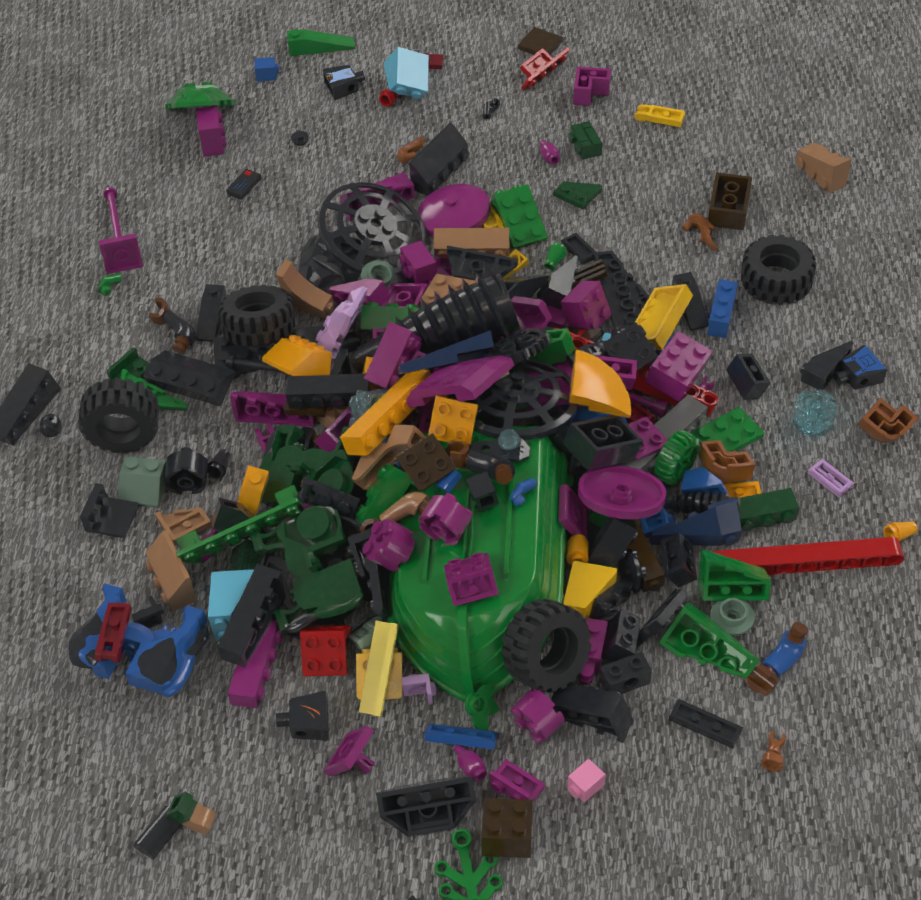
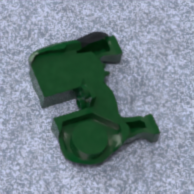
[260,425,357,508]
[250,506,364,636]

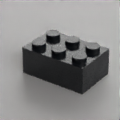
[562,415,643,470]

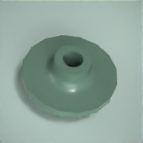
[360,260,397,290]
[710,598,755,636]

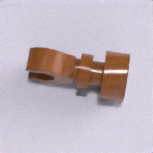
[761,730,786,773]

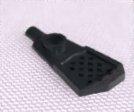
[468,438,530,462]

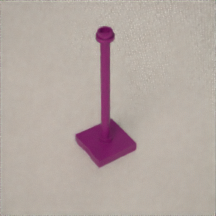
[98,187,144,274]

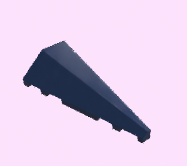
[398,331,494,374]

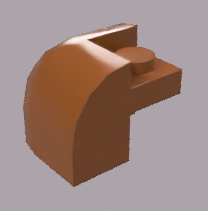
[857,397,918,443]
[698,440,755,484]

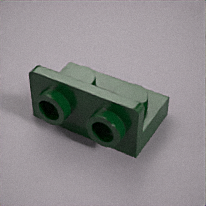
[107,347,149,380]

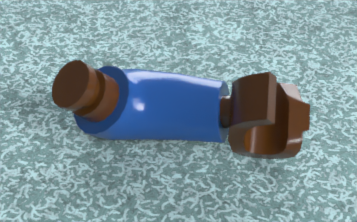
[744,622,808,696]

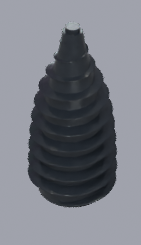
[353,269,521,364]

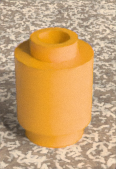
[566,534,589,565]

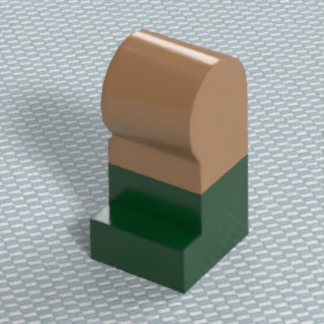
[166,791,216,834]

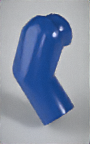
[510,478,537,507]

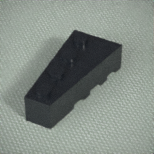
[0,363,61,445]
[217,564,286,668]

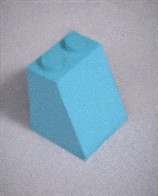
[384,47,429,99]
[208,570,254,641]

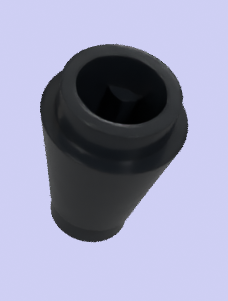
[207,449,231,479]

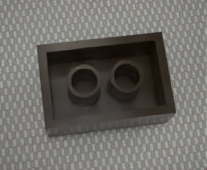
[708,172,752,230]

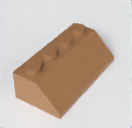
[434,228,509,259]

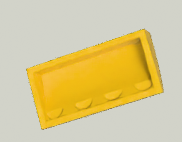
[635,284,693,350]

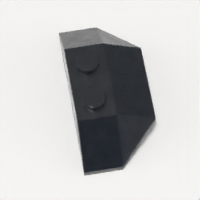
[376,776,476,837]

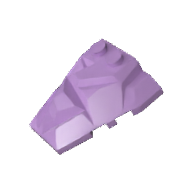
[315,286,367,371]

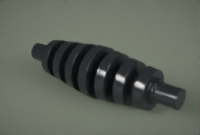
[668,491,741,514]

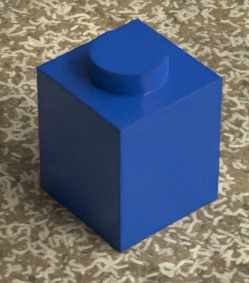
[255,57,280,82]

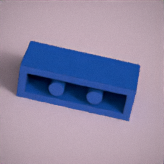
[707,279,738,338]

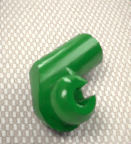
[98,273,122,296]

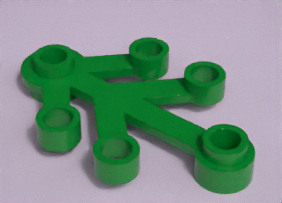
[434,829,503,900]

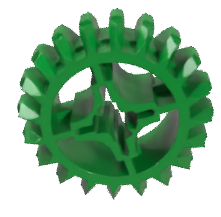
[654,430,700,486]

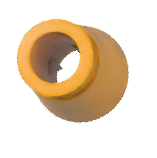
[883,521,918,542]

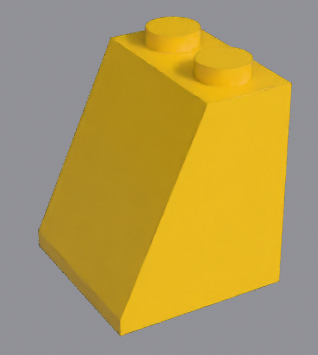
[563,561,617,619]

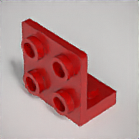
[300,625,351,676]

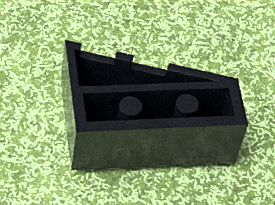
[551,683,633,743]

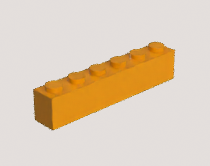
[340,370,431,456]

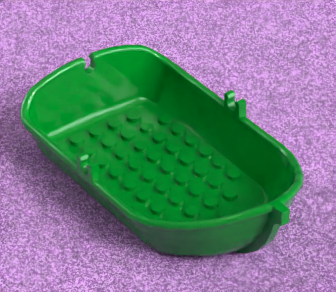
[387,420,568,715]

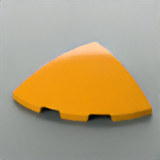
[569,350,631,418]

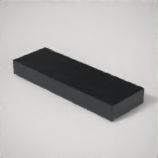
[669,699,743,749]

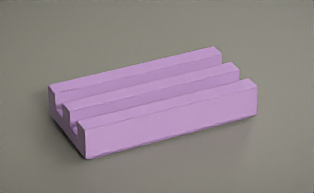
[808,459,854,498]

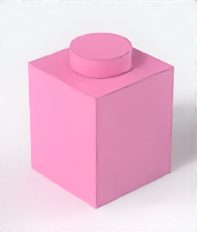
[568,759,606,803]

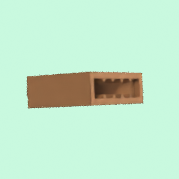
[276,259,335,319]

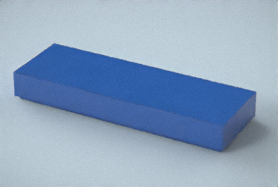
[424,724,498,749]

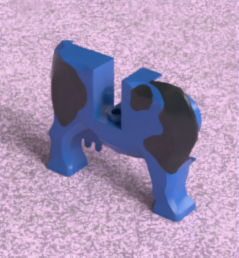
[68,584,209,697]

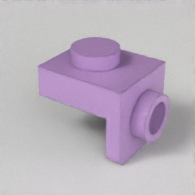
[401,674,436,705]

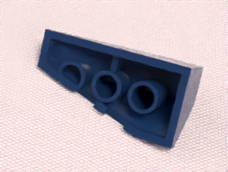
[650,497,742,546]

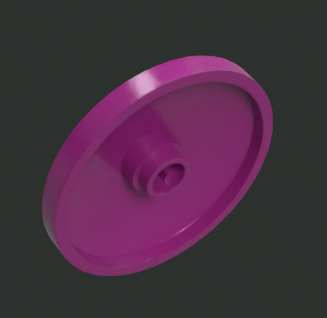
[418,184,491,236]
[578,466,666,519]

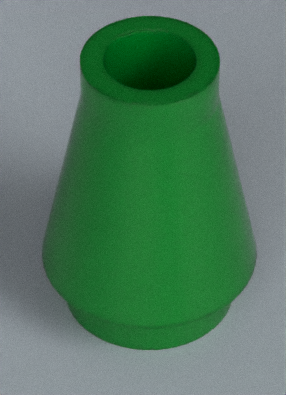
[544,242,566,271]

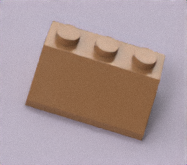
[145,530,196,612]

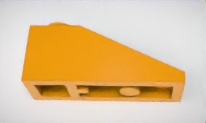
[237,465,269,516]

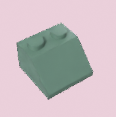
[118,456,166,508]

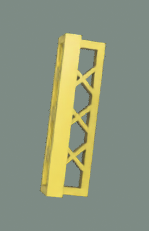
[359,621,399,717]

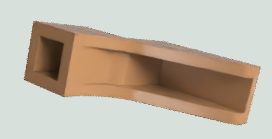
[352,425,426,490]

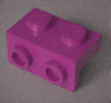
[489,759,545,803]

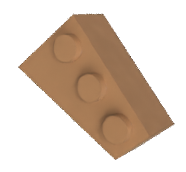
[796,143,852,193]

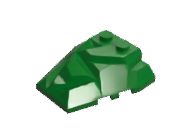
[165,82,235,109]

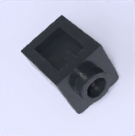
[131,596,164,628]

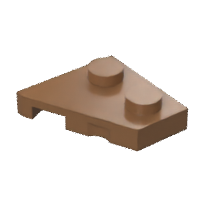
[155,507,212,545]

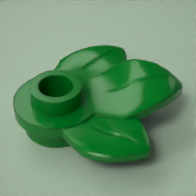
[465,684,500,730]

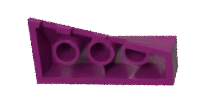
[340,172,415,222]
[230,391,316,427]

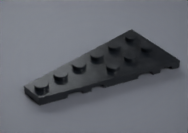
[593,250,674,332]

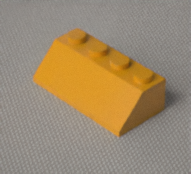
[262,335,332,376]

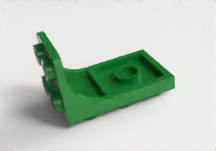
[490,184,548,249]

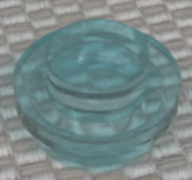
[498,429,520,450]

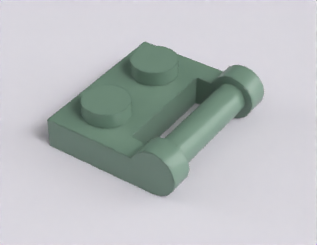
[347,615,390,649]

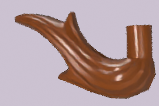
[397,135,425,164]
[682,214,719,251]

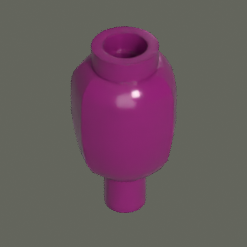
[539,140,560,165]
[453,745,487,782]

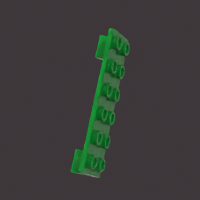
[176,485,305,564]

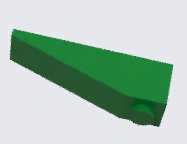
[286,29,355,56]
[659,602,760,679]

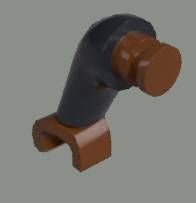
[149,298,196,354]
[445,440,515,484]

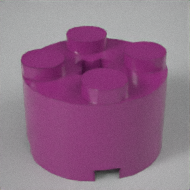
[418,493,473,545]
[363,519,415,571]
[510,688,565,745]

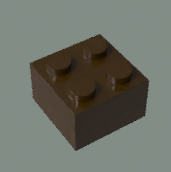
[481,798,533,858]

